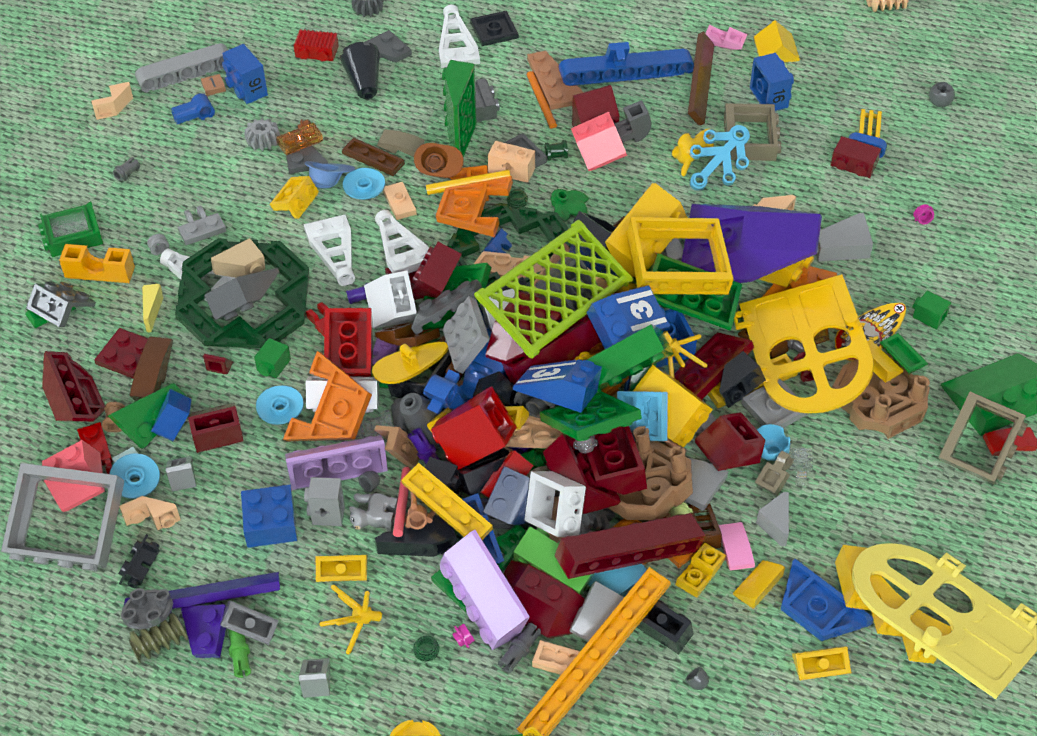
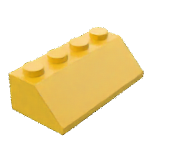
[605,183,688,277]

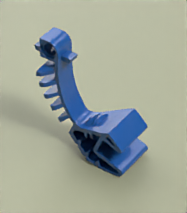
[423,328,509,414]

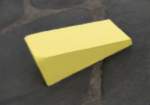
[142,284,163,333]

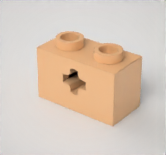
[488,141,535,183]

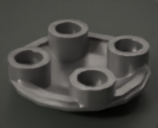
[121,588,173,630]

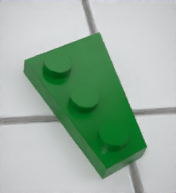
[108,383,187,449]

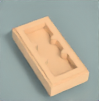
[383,182,417,220]
[532,640,580,675]

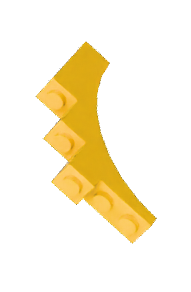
[835,545,951,664]

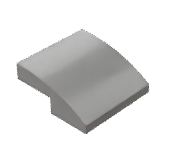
[685,458,729,511]
[570,581,624,655]

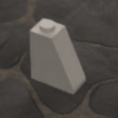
[816,213,873,262]

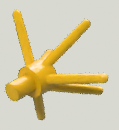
[663,331,707,378]
[319,585,382,654]

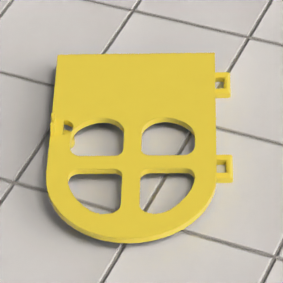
[852,543,1037,699]

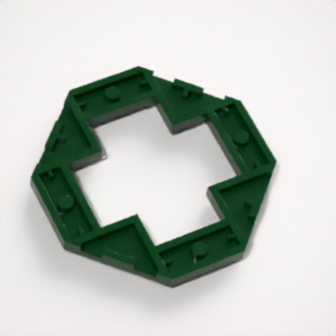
[447,203,573,287]
[175,238,309,348]

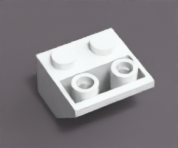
[364,271,417,329]

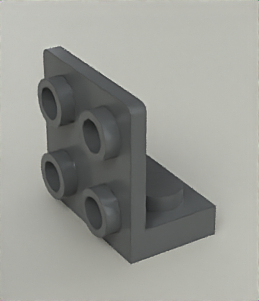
[26,281,96,327]

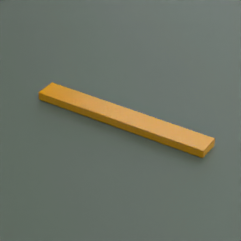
[517,567,671,736]

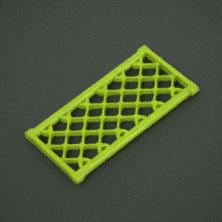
[474,220,633,359]

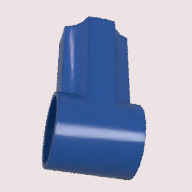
[171,93,215,124]

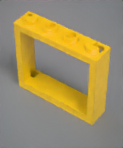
[627,217,734,295]

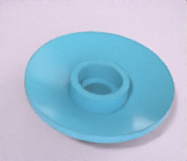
[343,168,385,200]
[256,385,303,425]
[110,453,160,499]

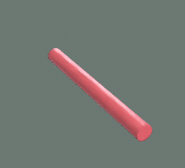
[393,467,411,537]

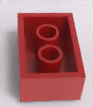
[324,308,373,377]

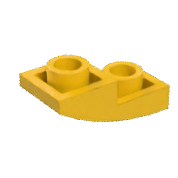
[676,543,726,598]

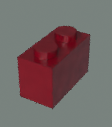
[830,136,881,178]

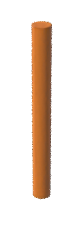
[526,71,557,129]

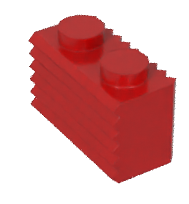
[294,29,339,61]

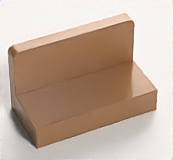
[375,425,419,468]

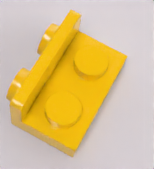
[269,176,319,219]

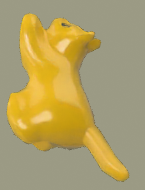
[672,129,714,176]

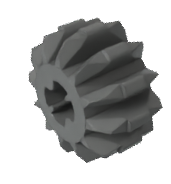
[351,0,384,17]

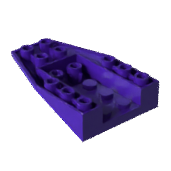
[681,204,822,283]

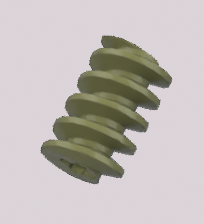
[129,612,188,664]

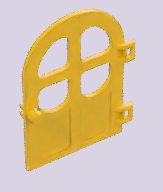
[734,274,874,413]

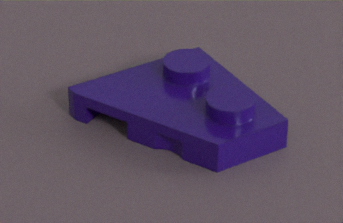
[181,604,226,658]

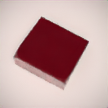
[203,354,233,375]

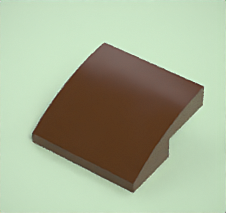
[375,322,440,347]

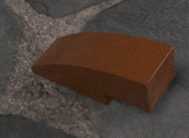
[129,336,173,401]

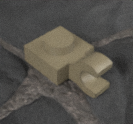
[755,451,794,496]

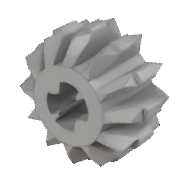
[244,118,280,152]

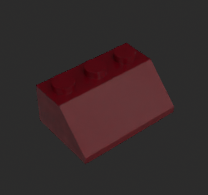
[582,426,647,495]
[543,433,621,514]

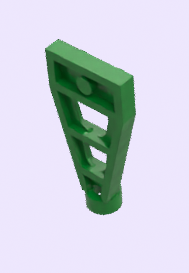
[431,525,526,612]

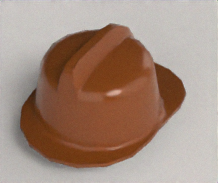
[414,143,464,178]

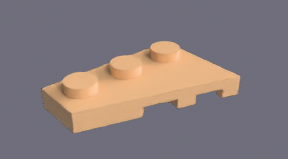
[474,251,543,282]
[505,416,566,448]

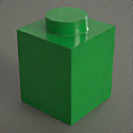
[912,290,951,330]
[254,338,291,379]

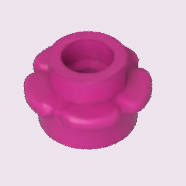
[913,204,934,225]
[452,623,475,648]

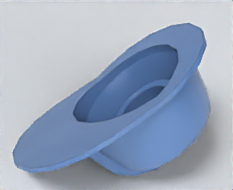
[305,161,355,188]

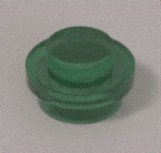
[507,189,528,208]
[413,635,440,662]

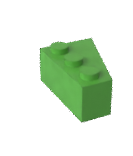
[513,527,594,595]

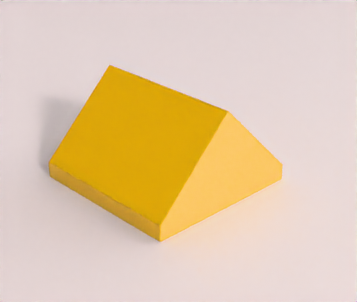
[754,20,800,62]

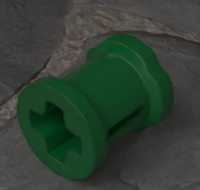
[545,140,568,161]

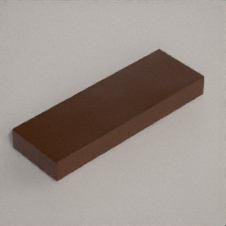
[342,138,405,176]

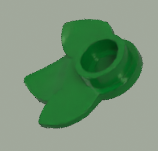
[550,189,589,222]

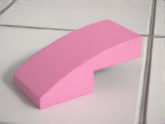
[706,25,747,50]
[719,522,755,571]

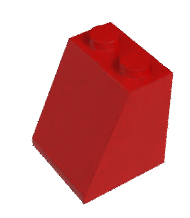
[431,386,517,470]

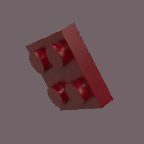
[94,328,149,379]

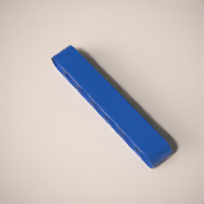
[558,49,694,86]

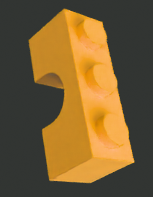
[59,244,135,283]

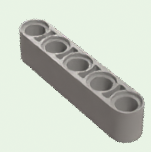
[135,43,228,93]

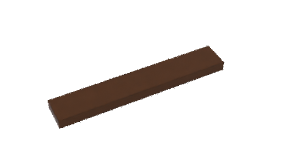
[688,31,714,125]

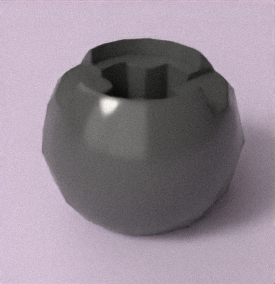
[929,82,955,107]

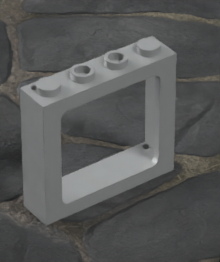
[1,463,125,572]

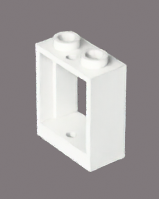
[525,471,586,537]

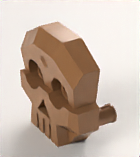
[832,353,930,439]
[608,426,693,520]

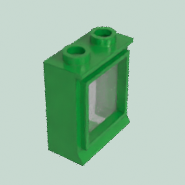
[38,201,103,257]

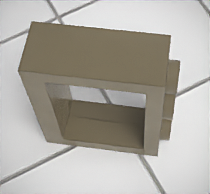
[724,103,781,161]
[939,392,1028,484]

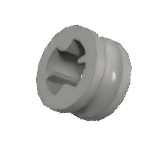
[147,234,169,255]

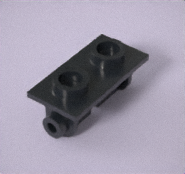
[118,534,160,589]

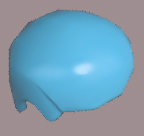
[756,424,791,461]

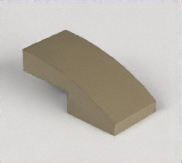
[377,129,425,157]

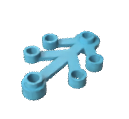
[690,125,750,191]

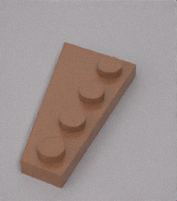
[527,51,583,110]

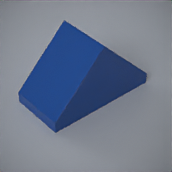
[151,389,192,442]

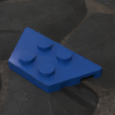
[781,559,874,641]

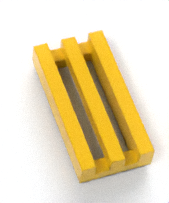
[859,109,882,138]

